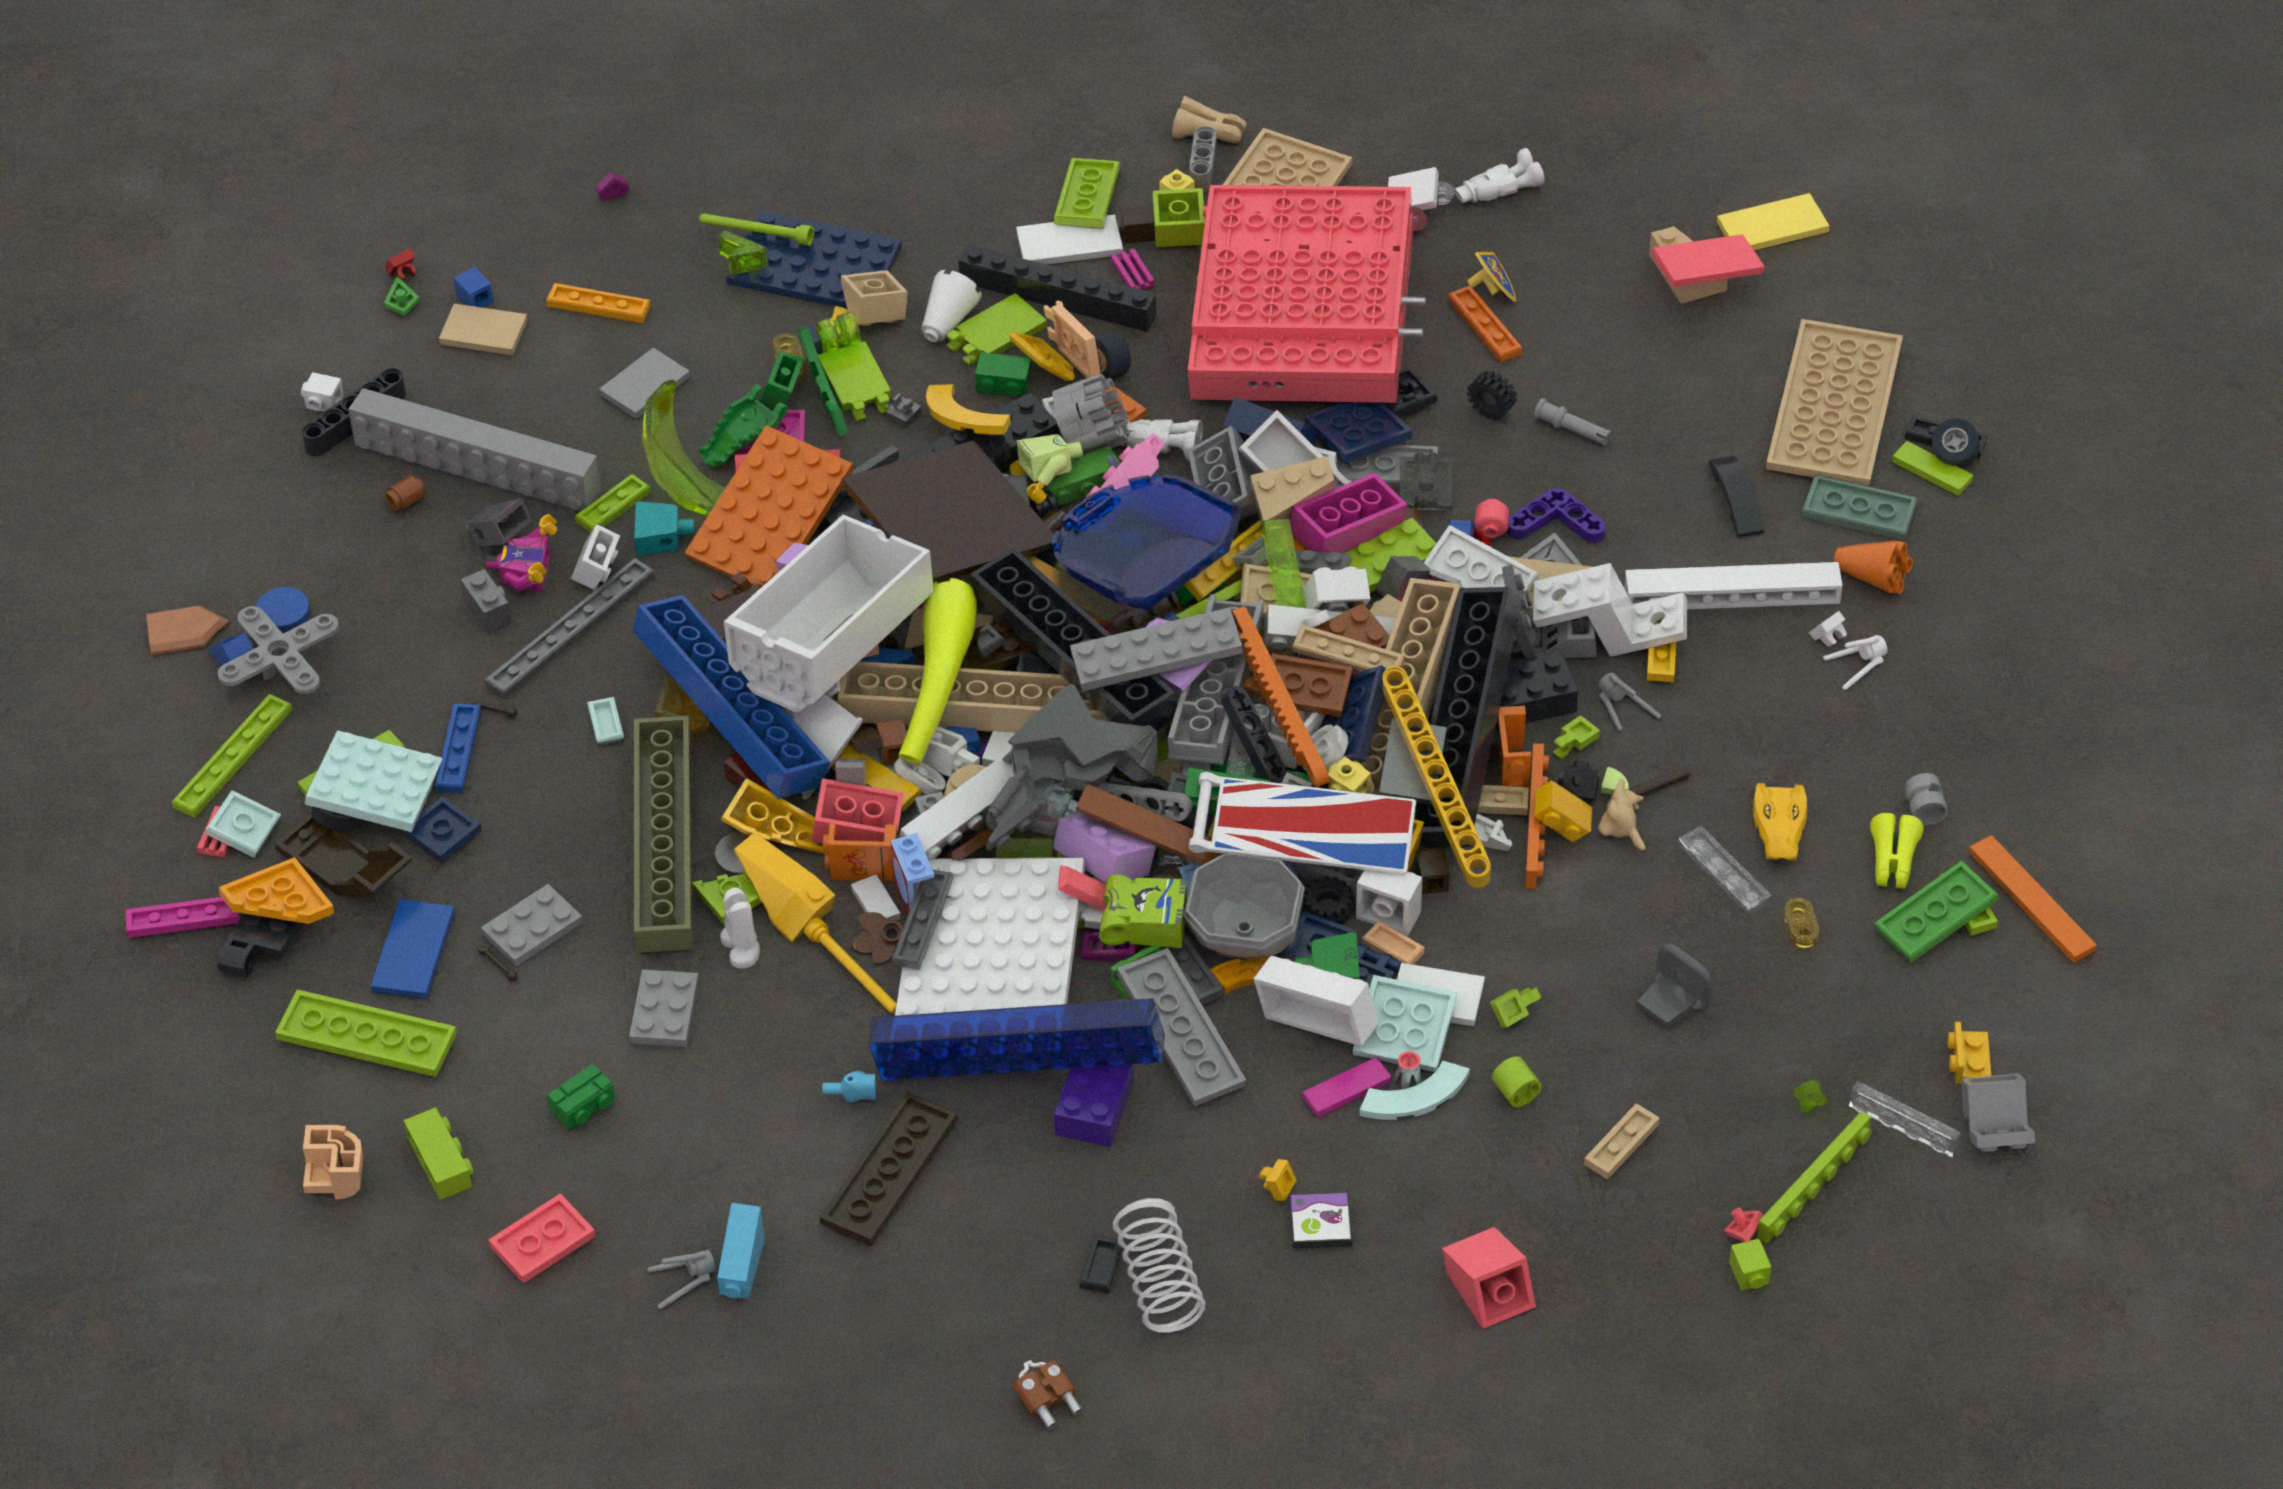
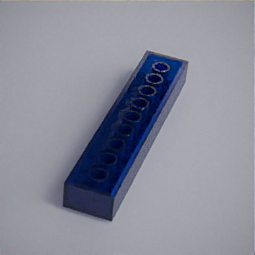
[868,998,1165,1080]

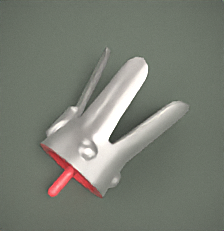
[1393,1051,1422,1089]

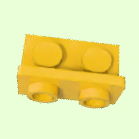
[1948,1022,1991,1084]

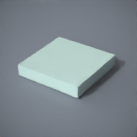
[205,790,281,858]

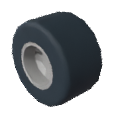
[1932,418,1980,468]

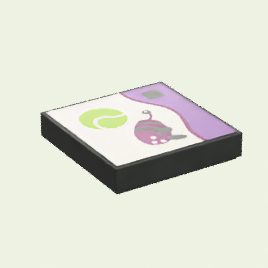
[1289,1192,1352,1248]

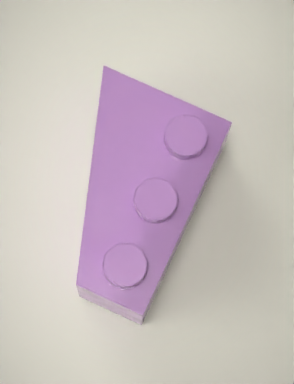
[1053,813,1156,883]

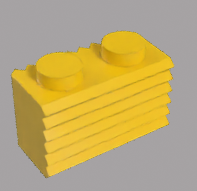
[1534,780,1593,842]

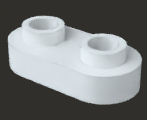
[894,757,946,795]

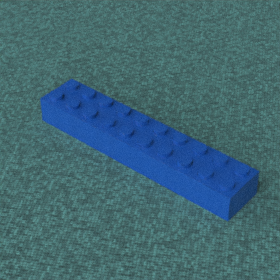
[632,595,830,799]

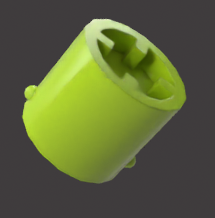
[1492,1056,1542,1107]

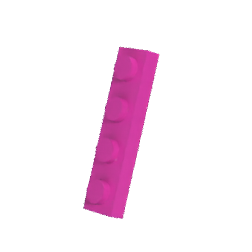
[125,897,241,938]

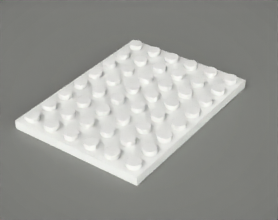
[890,858,1085,1052]

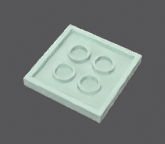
[1353,975,1457,1072]

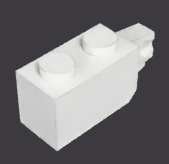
[922,727,980,777]

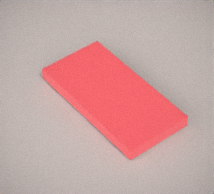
[1651,234,1765,287]

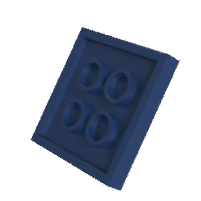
[1305,402,1412,463]

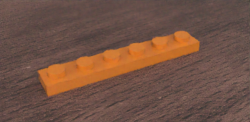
[1525,743,1549,889]

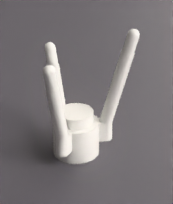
[1823,635,1887,690]

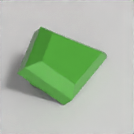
[384,277,420,316]

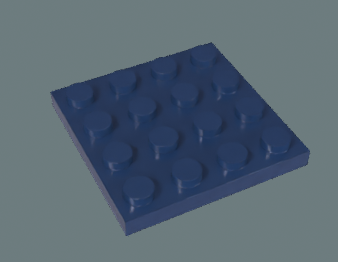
[1285,665,1386,773]

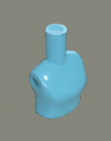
[823,1070,876,1103]

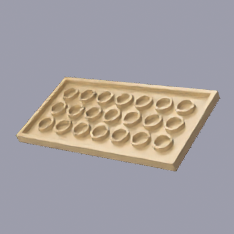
[1766,319,1903,487]

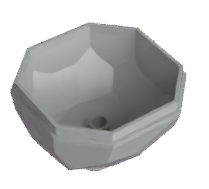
[1183,853,1305,960]

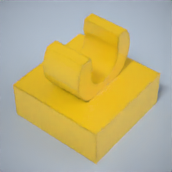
[1259,1159,1297,1202]

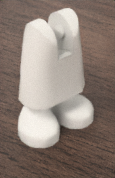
[720,888,760,969]

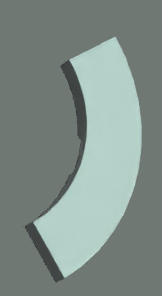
[1360,1061,1470,1120]

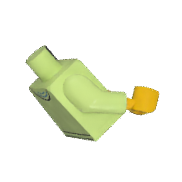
[1010,435,1083,504]

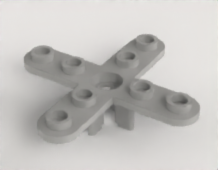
[218,606,339,694]

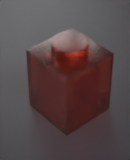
[724,752,765,789]

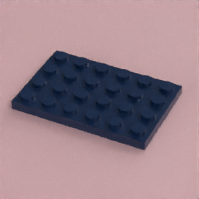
[726,210,902,309]

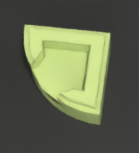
[1601,767,1629,795]

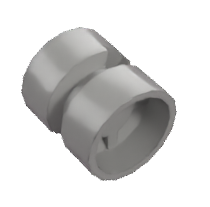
[1904,773,1948,826]

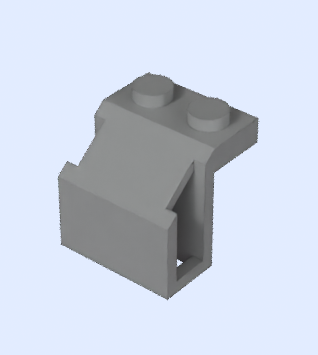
[1961,1073,2035,1152]

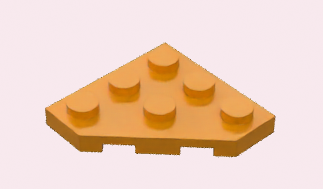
[219,857,334,924]

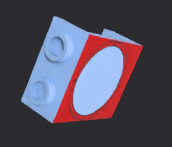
[890,833,934,916]

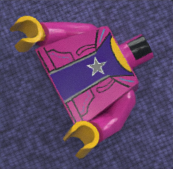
[486,514,557,592]

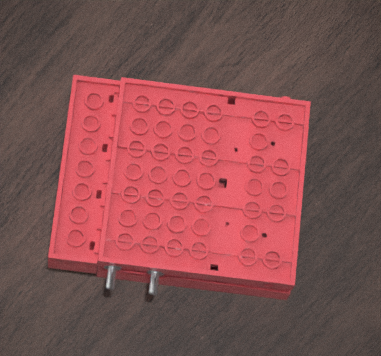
[1188,185,1426,403]

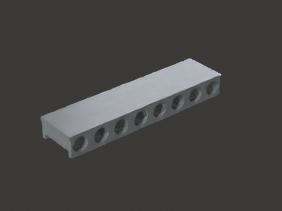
[1168,594,1264,765]

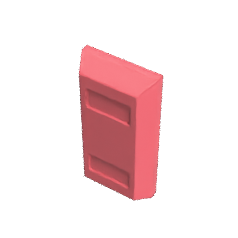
[1058,865,1106,911]

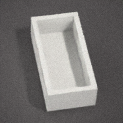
[1238,410,1350,489]
[1254,956,1379,1046]

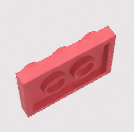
[488,1193,596,1284]

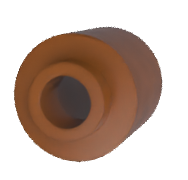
[385,475,425,511]

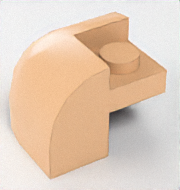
[303,1125,364,1200]

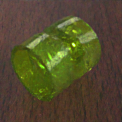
[816,312,861,353]

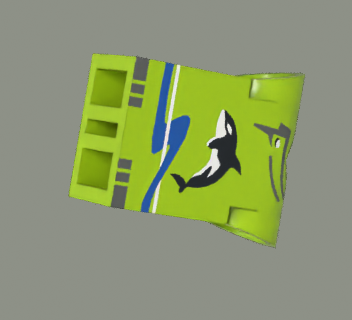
[1099,874,1187,948]

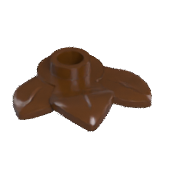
[851,912,904,964]

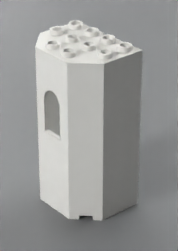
[724,515,934,712]

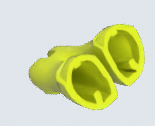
[1870,813,1924,889]

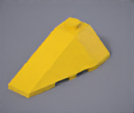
[721,778,828,854]
[734,832,835,943]

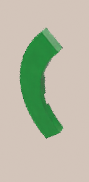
[797,326,848,436]

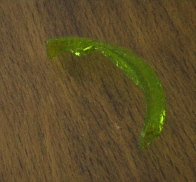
[641,379,726,516]

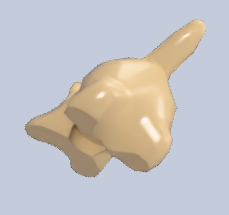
[1597,779,1645,851]

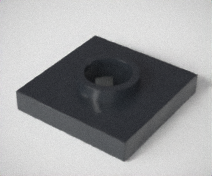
[1382,367,1437,417]

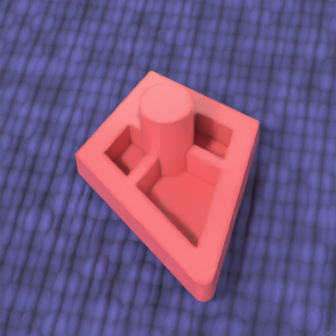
[1724,1207,1763,1242]

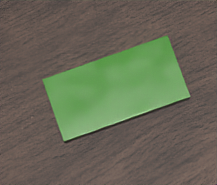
[1874,860,1999,963]

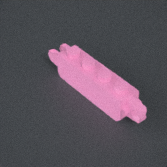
[1063,433,1165,552]

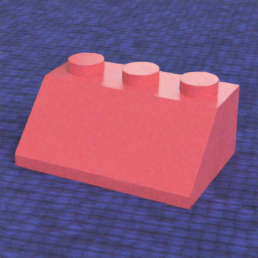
[811,778,904,843]

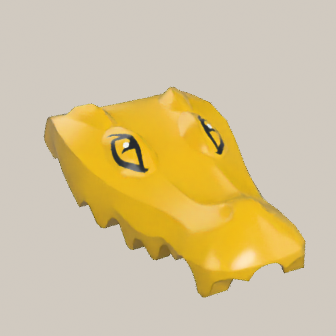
[1753,783,1808,861]

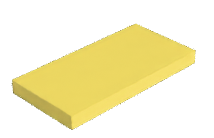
[1717,193,1829,250]

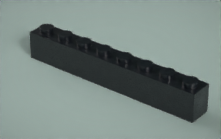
[958,244,1156,332]

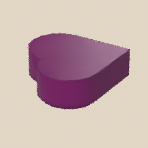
[596,172,629,200]

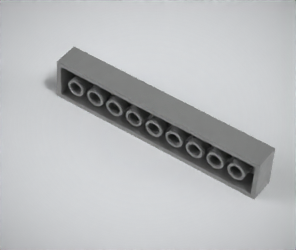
[349,388,602,511]

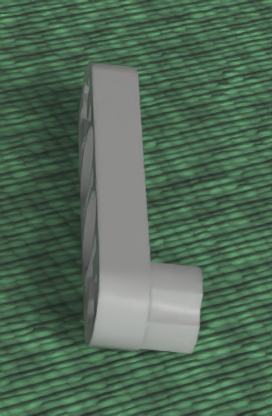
[1096,782,1193,821]

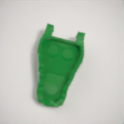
[699,384,788,467]

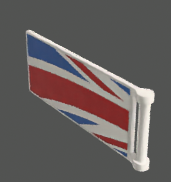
[1188,772,1416,875]

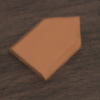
[146,606,229,655]

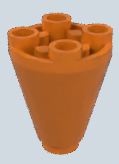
[1834,541,1913,594]

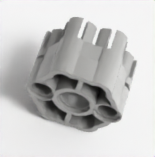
[1053,373,1130,454]

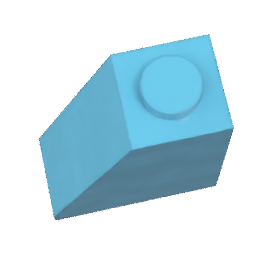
[717,1203,765,1299]

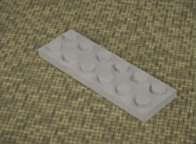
[1070,607,1243,691]
[1117,948,1246,1107]

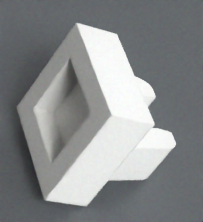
[1809,611,1847,647]

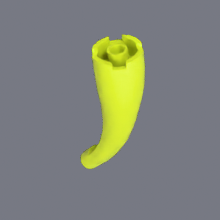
[898,578,977,765]

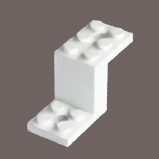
[1533,563,1687,657]

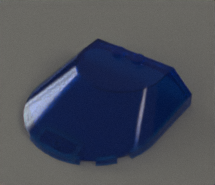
[1052,475,1241,610]

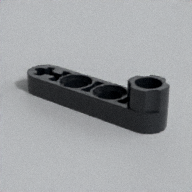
[1221,686,1287,783]

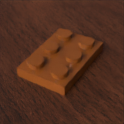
[1305,603,1390,664]

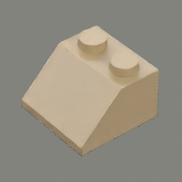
[841,270,908,326]

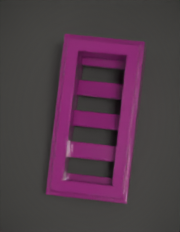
[1080,931,1143,963]

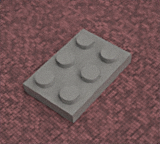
[481,884,583,967]
[629,969,699,1047]

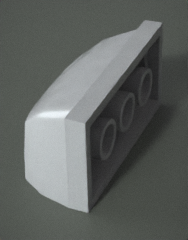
[1188,425,1259,523]

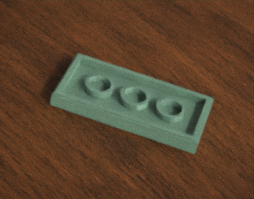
[1802,475,1917,541]

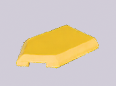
[1009,332,1075,381]

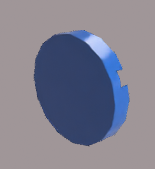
[256,587,310,632]

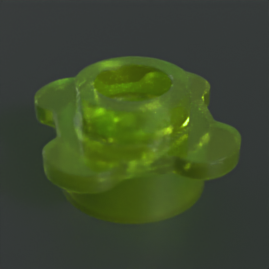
[1793,1079,1827,1112]

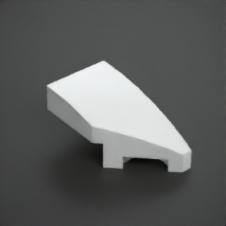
[1474,814,1512,851]

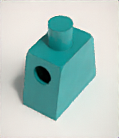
[634,502,695,556]

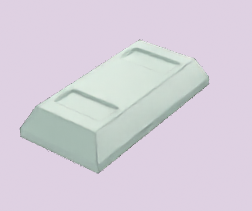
[587,697,624,745]

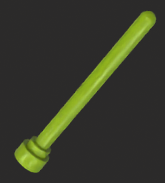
[699,214,814,246]

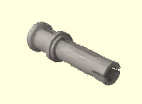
[1533,398,1612,446]

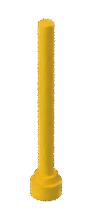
[803,917,897,1014]

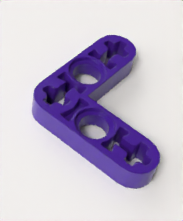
[1507,488,1606,543]

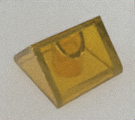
[654,672,710,735]

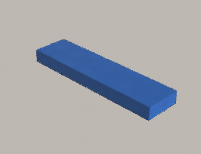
[435,703,481,793]

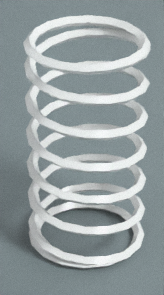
[1113,1198,1205,1333]

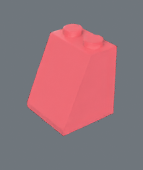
[1442,1227,1536,1329]

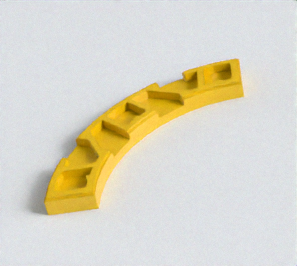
[926,384,1011,435]

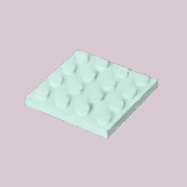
[305,730,442,832]

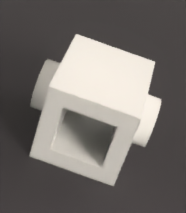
[301,372,344,412]

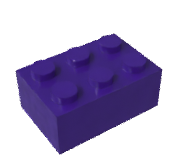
[1054,1047,1134,1147]

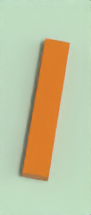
[1968,835,2097,963]

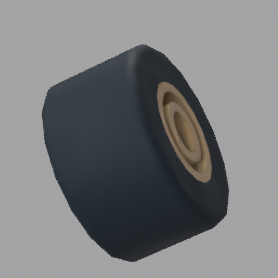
[1095,332,1131,379]

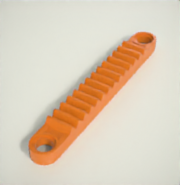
[1231,606,1329,788]

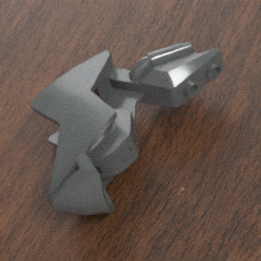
[985,684,1158,851]

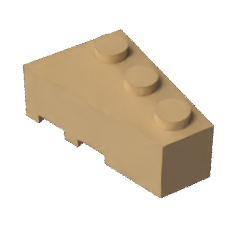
[1649,226,1728,304]
[1250,456,1335,534]

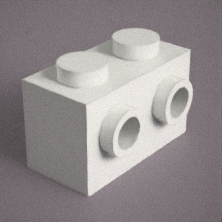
[571,524,620,590]

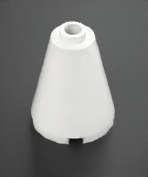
[921,270,982,342]

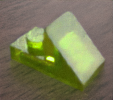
[718,230,768,275]

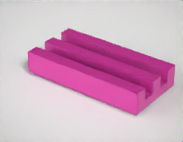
[1111,248,1154,290]

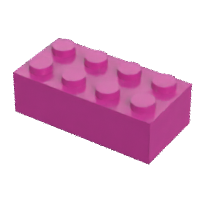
[1288,473,1407,553]

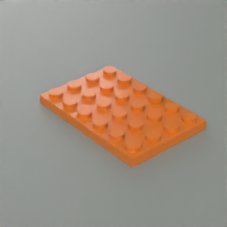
[685,425,855,586]

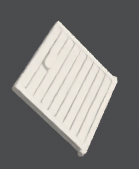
[786,694,863,800]

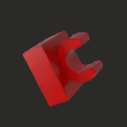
[385,249,416,281]

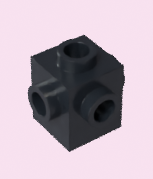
[1558,760,1601,801]

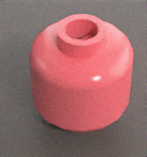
[1474,499,1509,538]

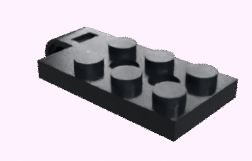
[217,887,320,978]

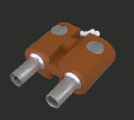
[1013,1360,1082,1429]

